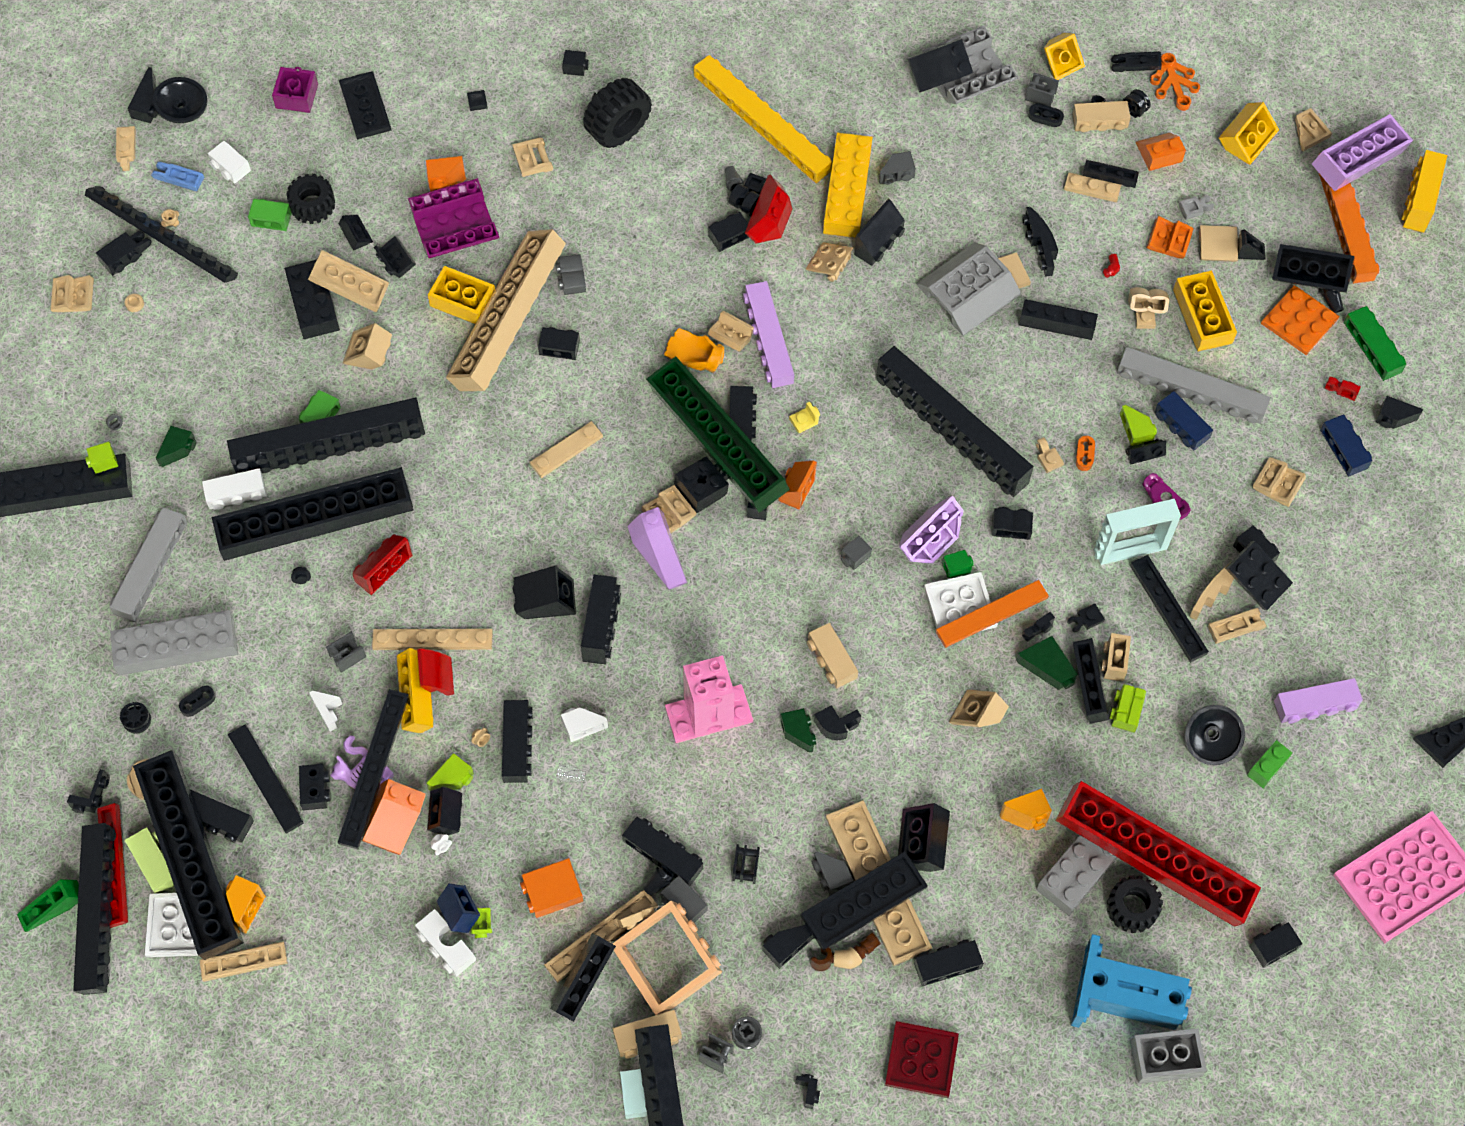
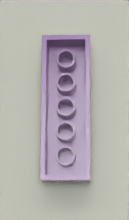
[1312,114,1413,191]

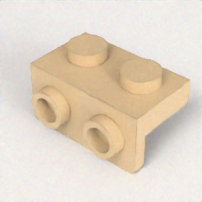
[708,311,754,352]

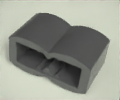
[556,254,586,295]

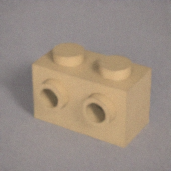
[1101,633,1131,682]

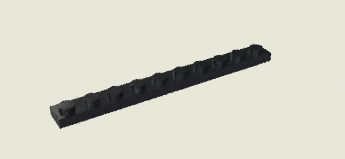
[85,186,238,283]

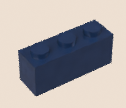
[1155,391,1213,451]
[1320,414,1373,477]

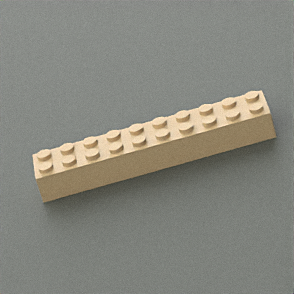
[446,229,566,391]

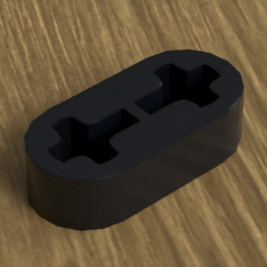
[179,686,216,717]

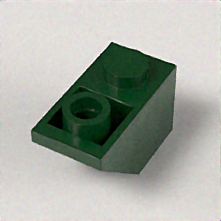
[780,708,816,753]

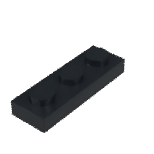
[1082,159,1139,188]

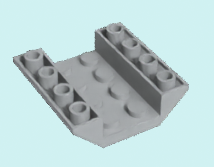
[922,25,1018,104]
[917,242,1021,336]

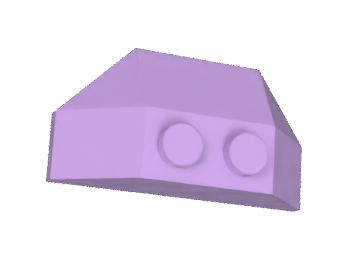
[899,496,964,564]

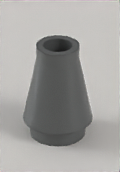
[725,166,744,192]

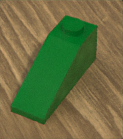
[17,879,79,932]

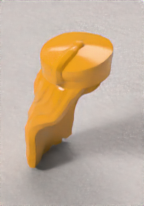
[664,328,724,373]

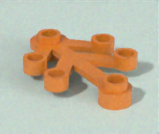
[1150,53,1200,111]

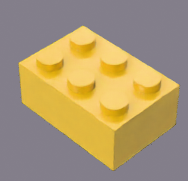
[428,266,495,324]

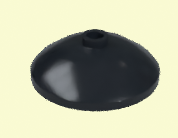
[153,77,208,123]
[1184,705,1245,765]

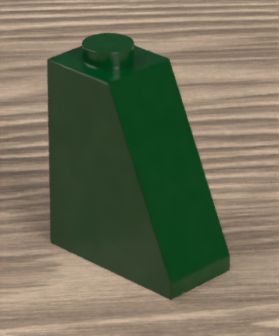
[1016,636,1078,690]

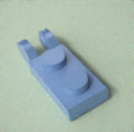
[151,162,205,192]

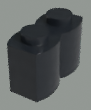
[992,507,1033,540]

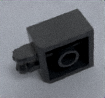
[674,456,729,513]

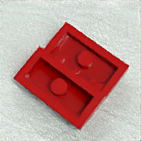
[417,648,454,696]

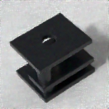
[732,844,760,884]

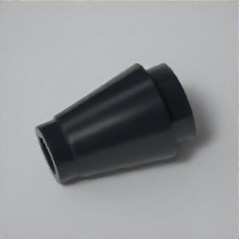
[1322,289,1344,313]
[643,865,674,896]

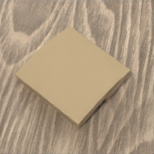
[1199,225,1238,262]
[51,275,94,312]
[1253,457,1306,507]
[642,485,696,533]

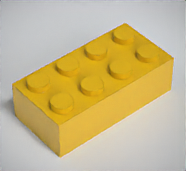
[1401,150,1448,233]
[1173,270,1237,352]

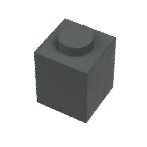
[841,536,872,570]

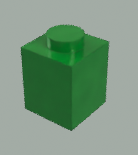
[942,550,974,579]

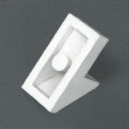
[309,691,342,732]

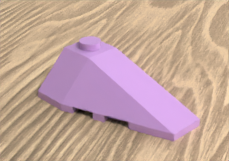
[627,507,687,589]

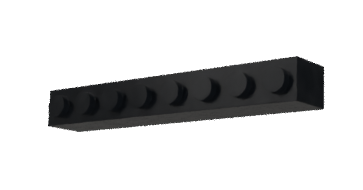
[73,823,116,995]

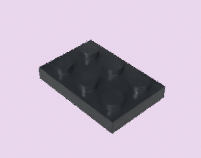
[1225,541,1293,610]

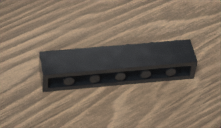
[635,1024,684,1126]

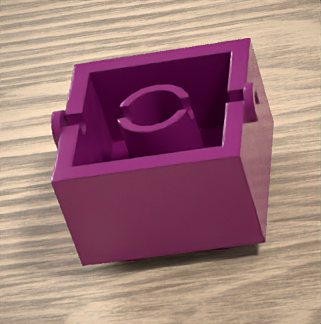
[272,67,318,113]

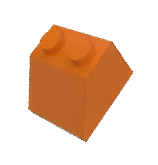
[1136,133,1186,171]
[426,156,466,192]
[779,460,817,510]

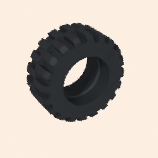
[583,78,652,148]

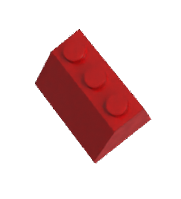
[352,534,413,595]

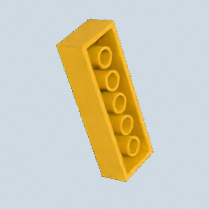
[823,133,873,238]

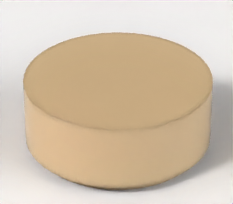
[124,294,144,312]

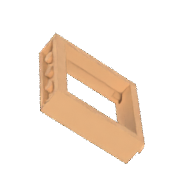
[613,901,722,1015]

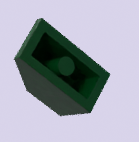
[156,426,196,467]

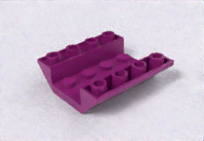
[408,178,499,259]

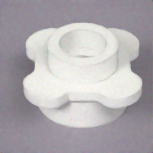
[431,834,452,855]

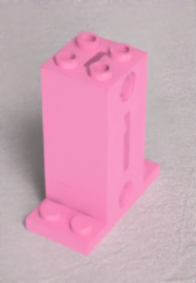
[665,655,753,743]

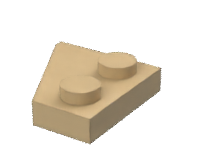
[1295,108,1332,151]

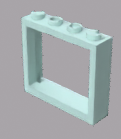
[1094,499,1181,565]

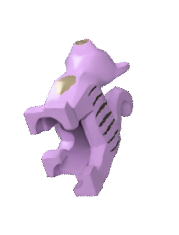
[330,735,394,790]

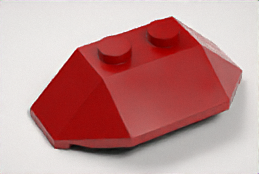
[745,174,793,244]

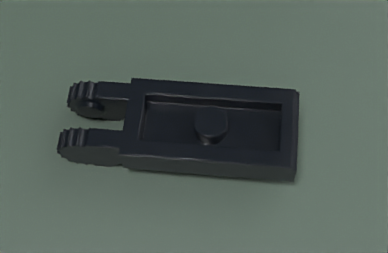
[1111,51,1162,72]

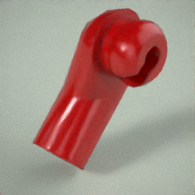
[1103,254,1120,278]

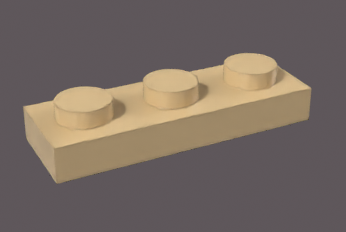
[1064,173,1121,203]

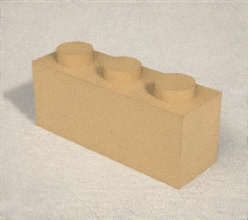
[1072,101,1130,132]
[807,623,858,689]
[613,1010,682,1059]

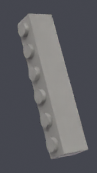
[110,508,187,622]

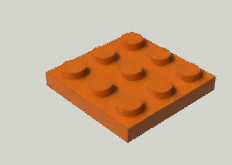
[1261,285,1340,355]

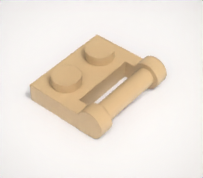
[512,138,553,177]

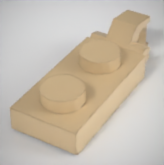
[116,126,136,171]

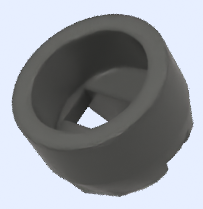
[106,414,123,430]

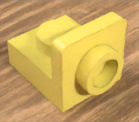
[789,402,820,434]

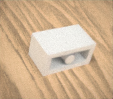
[208,141,251,184]

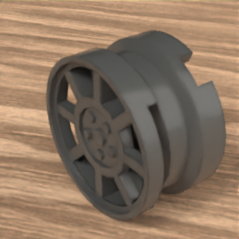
[732,1016,762,1050]

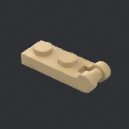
[1208,608,1267,644]

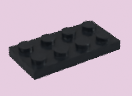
[339,71,392,140]

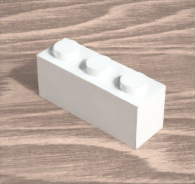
[202,468,267,510]

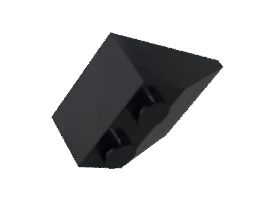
[908,39,973,93]

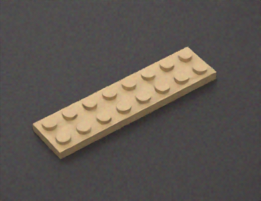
[826,800,932,966]

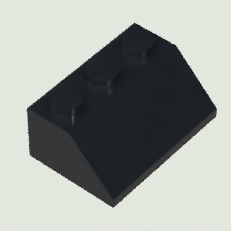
[854,199,905,266]
[898,803,950,872]

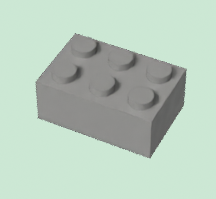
[1131,1029,1207,1084]

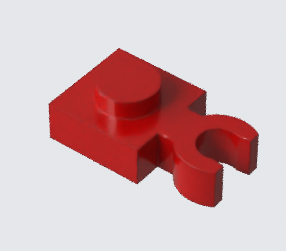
[1325,377,1361,401]

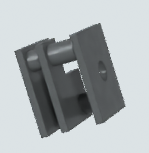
[1025,73,1059,107]
[326,631,366,673]
[699,1033,734,1074]

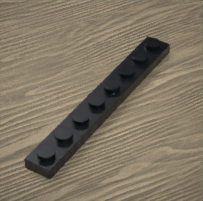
[338,689,409,849]

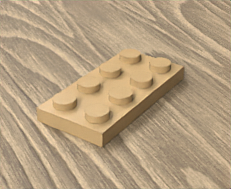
[308,250,389,312]

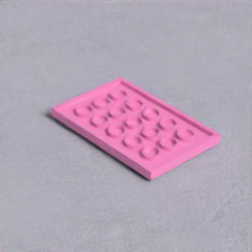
[1333,811,1465,944]

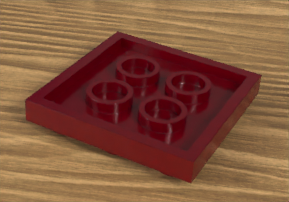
[885,1021,959,1098]

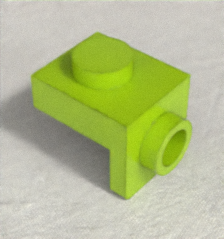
[469,908,492,938]

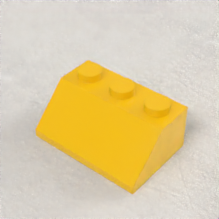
[1219,102,1279,165]

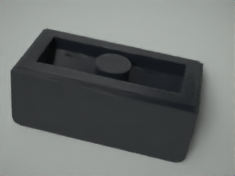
[338,215,373,251]

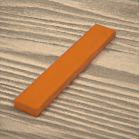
[936,580,1049,648]

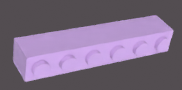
[743,281,794,388]

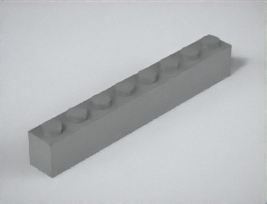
[1117,347,1271,424]

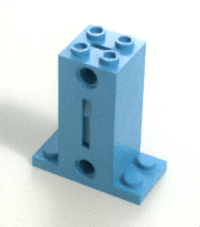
[1071,934,1192,1030]

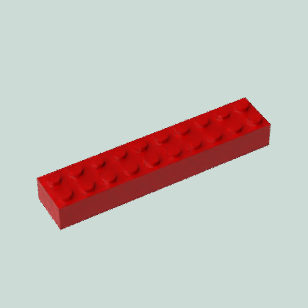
[1055,781,1261,927]

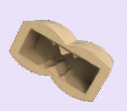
[1128,287,1169,313]

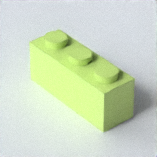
[125,827,174,893]

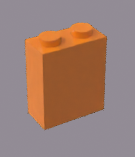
[520,858,583,918]

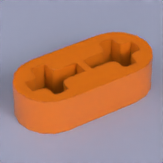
[1076,436,1095,471]

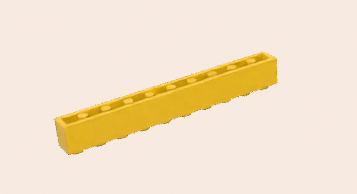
[694,55,832,183]

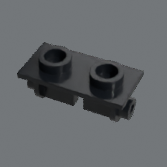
[1125,438,1166,465]

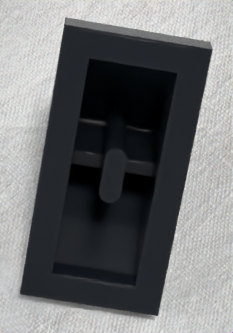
[1238,229,1266,260]

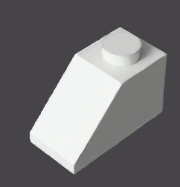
[561,707,608,742]

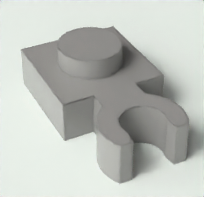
[1179,196,1214,220]

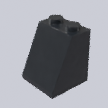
[512,566,576,619]

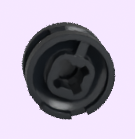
[1122,89,1151,118]
[120,702,151,734]

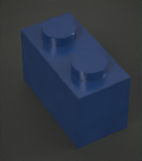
[436,883,480,933]

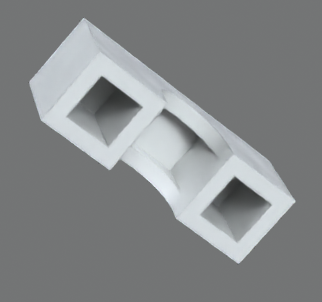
[415,909,476,977]

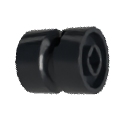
[728,183,760,216]

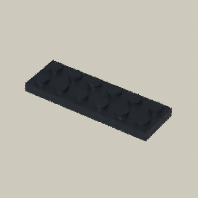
[800,852,928,951]

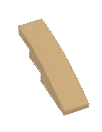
[1189,562,1234,620]

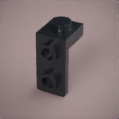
[67,769,109,814]

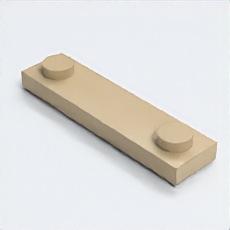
[530,421,603,478]
[200,941,288,982]

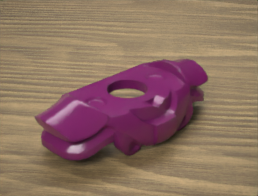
[1142,473,1191,520]

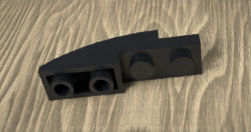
[1022,207,1058,277]

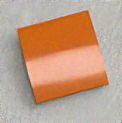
[1146,216,1194,259]

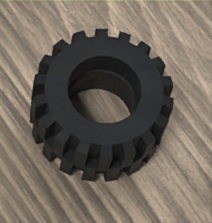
[286,174,335,224]
[1107,875,1163,933]

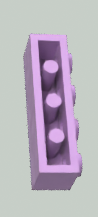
[1274,678,1363,724]

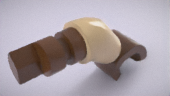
[810,933,881,971]

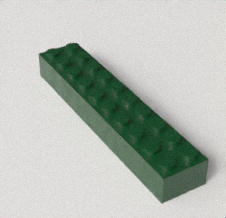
[646,356,790,513]

